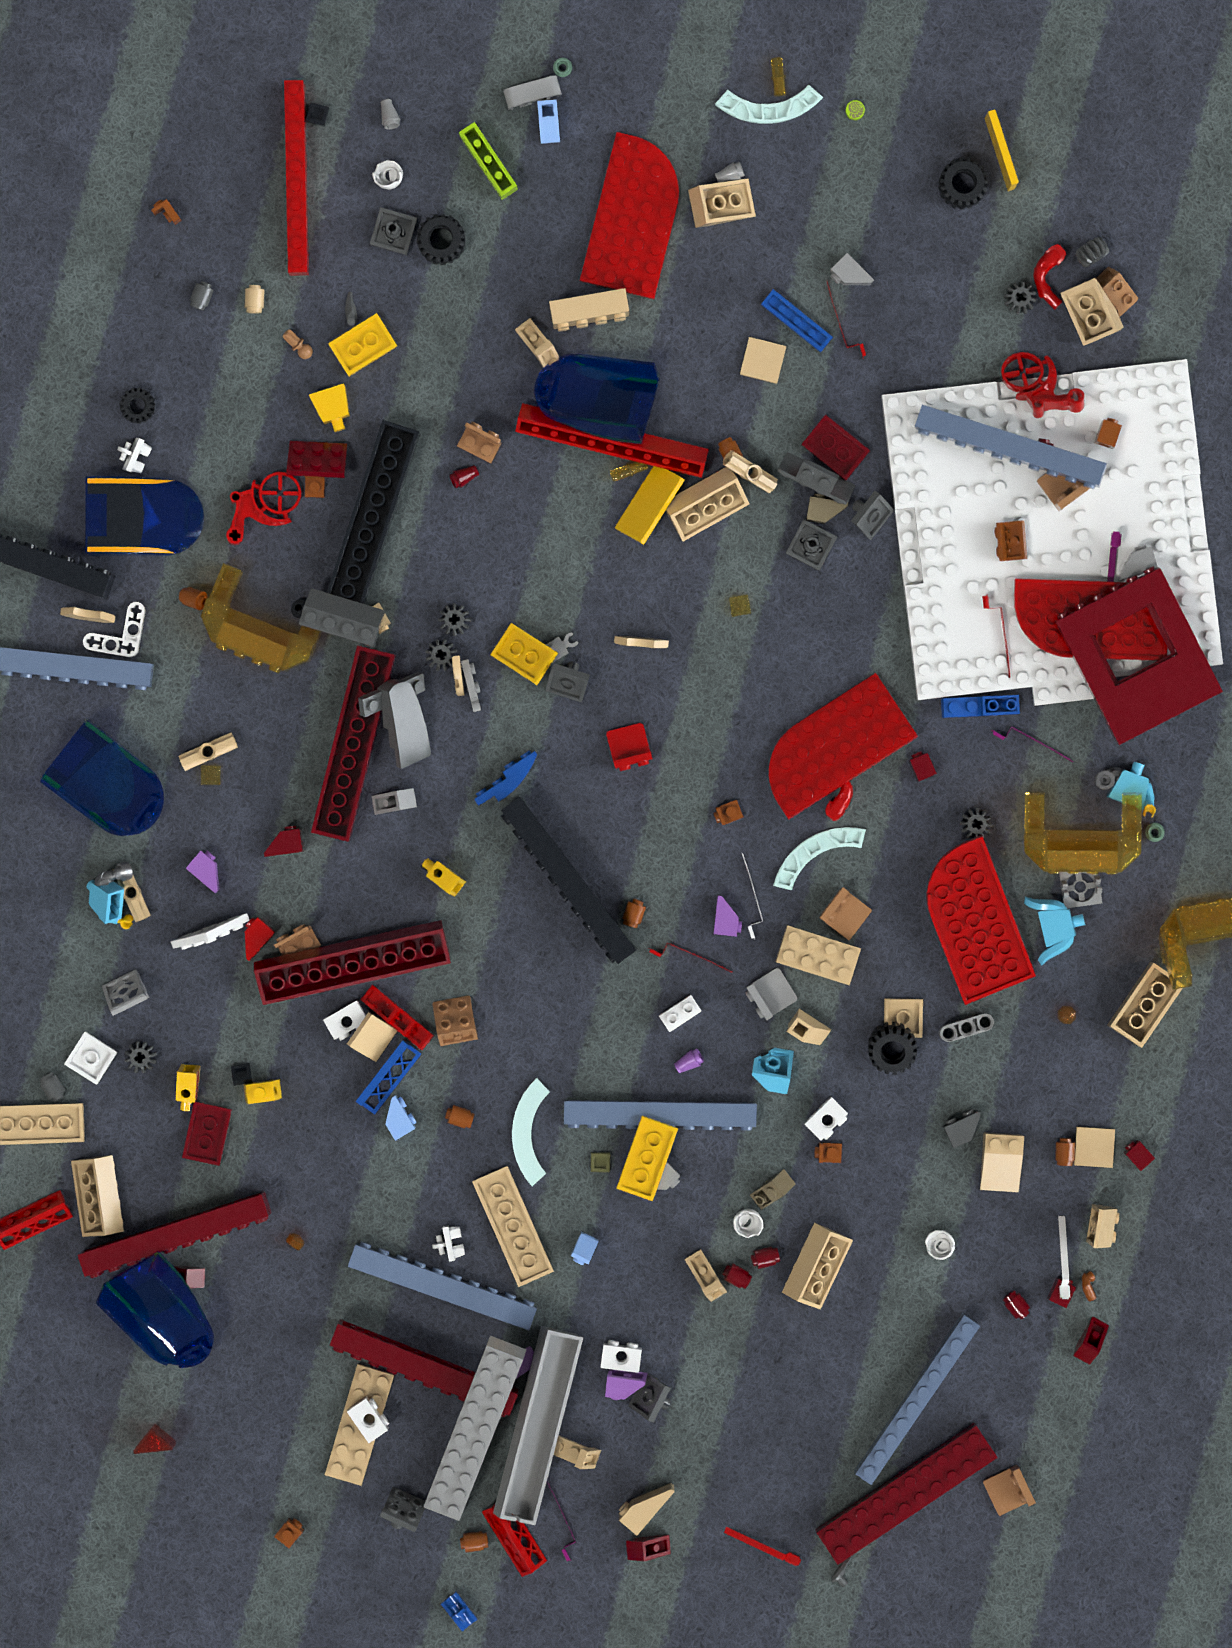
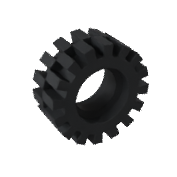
[119,388,155,424]

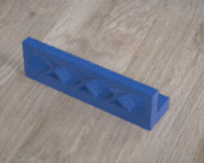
[356,1040,421,1115]

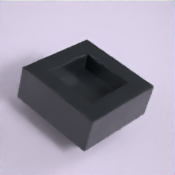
[306,102,330,127]
[231,1063,253,1086]

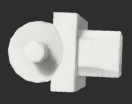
[117,438,152,473]
[432,1225,465,1262]

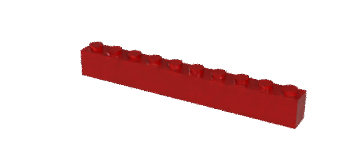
[284,80,309,276]
[515,403,709,478]

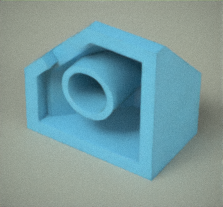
[752,1048,794,1094]

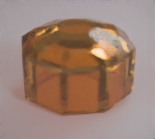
[1057,1006,1076,1024]
[286,1233,305,1250]

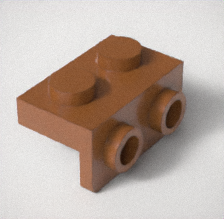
[994,520,1028,561]

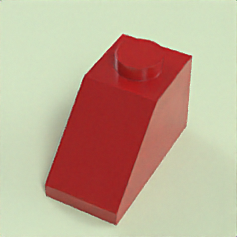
[245,917,276,961]

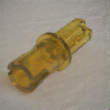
[771,57,786,97]
[610,462,649,481]

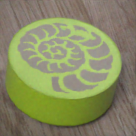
[845,100,865,120]

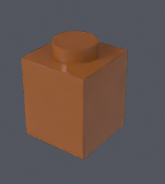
[1094,418,1122,449]

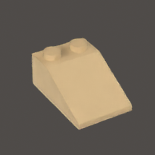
[688,179,756,228]
[1060,278,1124,346]
[980,1132,1024,1192]
[1086,1204,1119,1248]
[619,1483,675,1535]

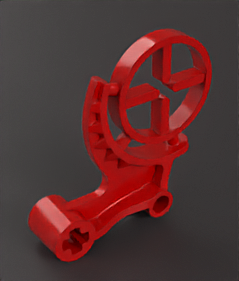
[1001,352,1084,418]
[226,472,301,545]

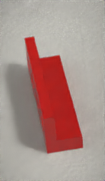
[0,1190,73,1250]
[482,1504,547,1577]

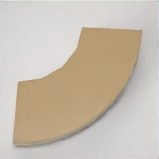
[60,607,115,623]
[614,636,669,648]
[452,656,464,696]

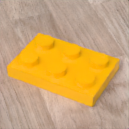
[328,313,398,377]
[490,623,558,685]

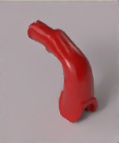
[1033,244,1066,310]
[825,781,853,821]

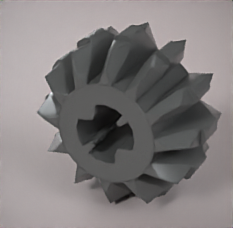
[1075,237,1109,267]
[1004,282,1037,315]
[438,603,471,636]
[425,639,457,671]
[960,808,993,839]
[124,1041,157,1073]

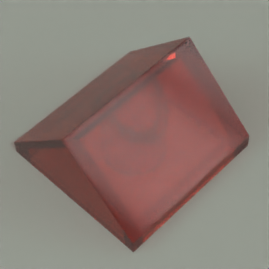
[133,1424,176,1454]

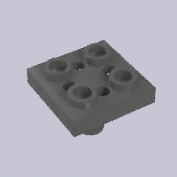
[370,207,417,256]
[785,519,837,571]
[380,1487,425,1532]

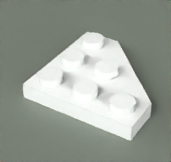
[171,913,250,950]

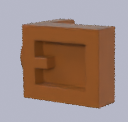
[151,199,182,225]
[305,476,325,498]
[713,800,743,826]
[814,1142,842,1163]
[274,1518,304,1548]

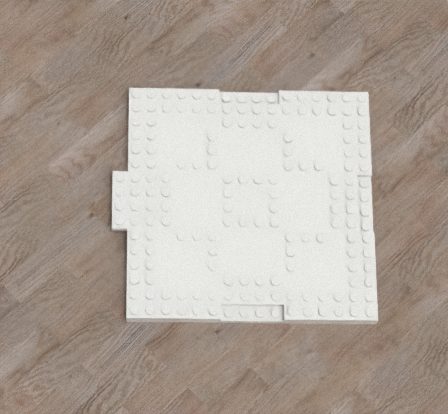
[881,359,1223,706]

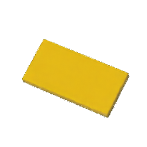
[985,109,1019,191]
[615,466,684,545]
[616,1116,678,1201]

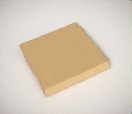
[740,337,786,384]
[884,998,923,1038]
[347,1012,397,1062]
[1074,1127,1115,1168]

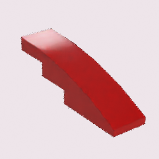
[360,985,434,1050]

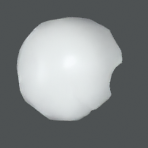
[372,160,403,190]
[733,1209,763,1238]
[925,1230,955,1260]

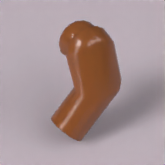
[1082,1271,1096,1301]

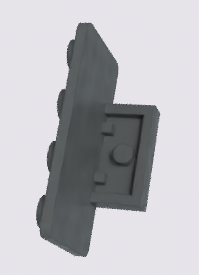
[778,452,855,505]

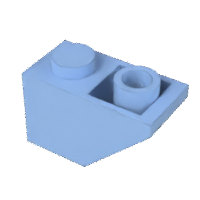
[537,100,560,144]
[385,1095,417,1141]
[571,1231,599,1265]

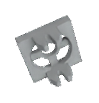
[1059,865,1102,908]
[102,969,150,1016]

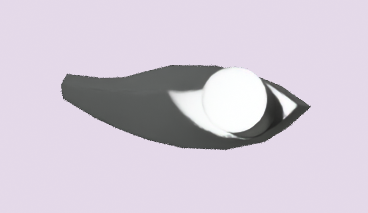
[345,292,357,328]
[831,1555,853,1587]

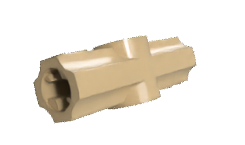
[723,450,778,493]
[179,732,238,771]
[117,875,151,922]

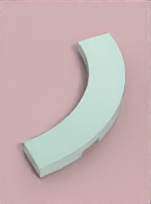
[715,85,823,124]
[773,827,866,890]
[512,1078,550,1186]

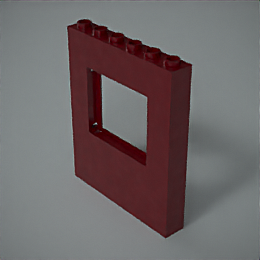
[1054,566,1223,745]

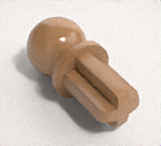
[282,329,313,359]

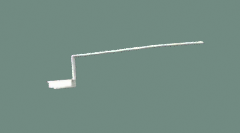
[742,853,763,940]
[1058,1216,1070,1299]

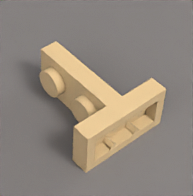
[515,318,561,371]
[685,1250,727,1302]
[554,1435,601,1469]

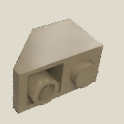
[806,494,848,524]
[750,1169,796,1210]

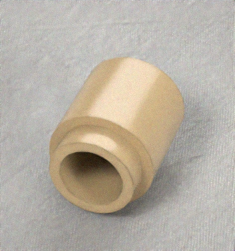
[245,285,264,314]

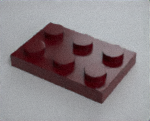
[801,414,870,481]
[286,441,347,478]
[182,1101,232,1166]

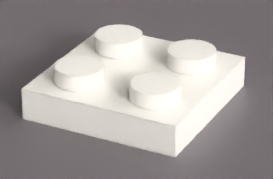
[64,1031,118,1085]

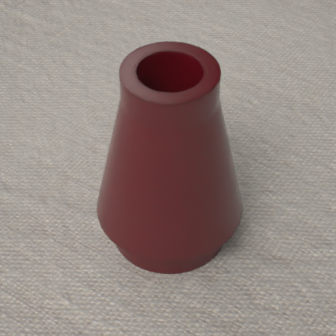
[449,465,479,488]

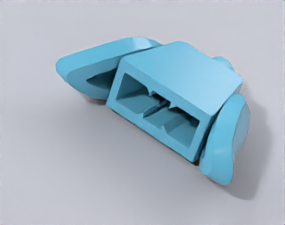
[1024,896,1085,966]

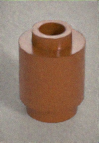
[718,437,744,459]
[179,587,208,610]
[622,898,646,928]
[445,1105,474,1129]
[1055,1138,1075,1166]
[460,1531,489,1553]

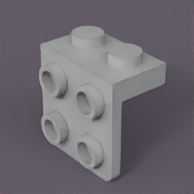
[745,968,797,1020]

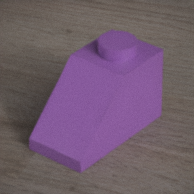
[186,850,219,893]
[713,896,742,937]
[605,1369,648,1400]

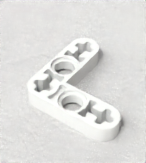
[83,602,145,657]

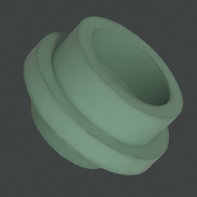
[553,58,572,77]
[1145,823,1165,842]

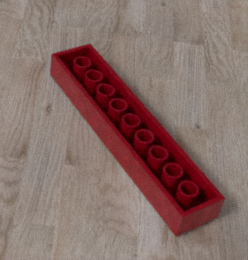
[311,646,396,842]
[254,920,451,1005]
[77,1191,272,1278]
[330,1319,519,1417]
[815,1423,998,1565]

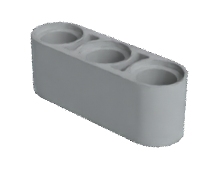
[503,76,562,110]
[939,1013,994,1042]

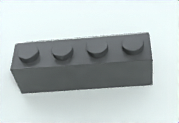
[299,588,385,647]

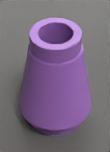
[674,1049,704,1073]

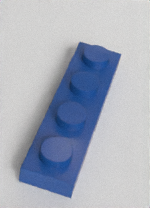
[761,289,833,353]

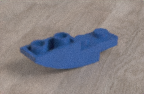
[941,695,1020,718]
[474,750,537,806]

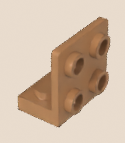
[1096,266,1138,317]
[457,422,502,464]
[1037,474,1090,511]
[819,887,872,940]
[274,924,321,955]
[433,996,478,1046]
[983,1465,1036,1516]

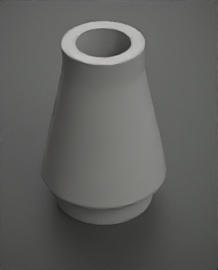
[380,99,400,130]
[715,162,745,183]

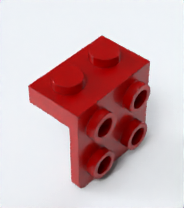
[606,723,652,771]

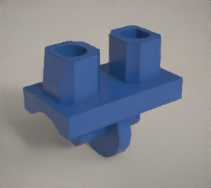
[441,1592,477,1631]

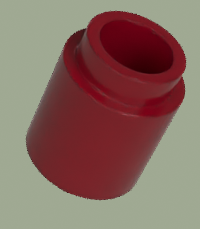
[751,1246,780,1269]
[722,1263,752,1289]
[1002,1290,1030,1319]

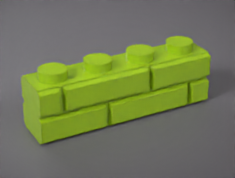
[459,122,518,200]

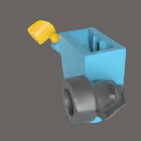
[1095,762,1156,818]
[86,861,134,929]

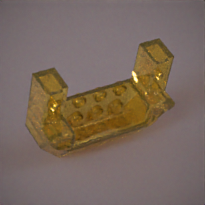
[201,563,322,673]
[1024,791,1142,874]
[1159,898,1232,990]

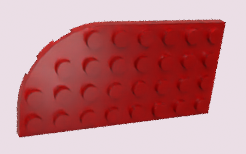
[580,132,679,299]
[1014,579,1167,661]
[769,673,918,820]
[926,835,1036,1005]

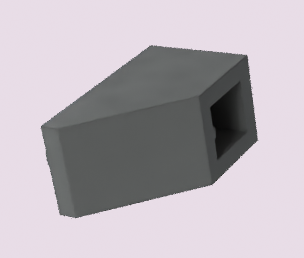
[943,1109,981,1148]

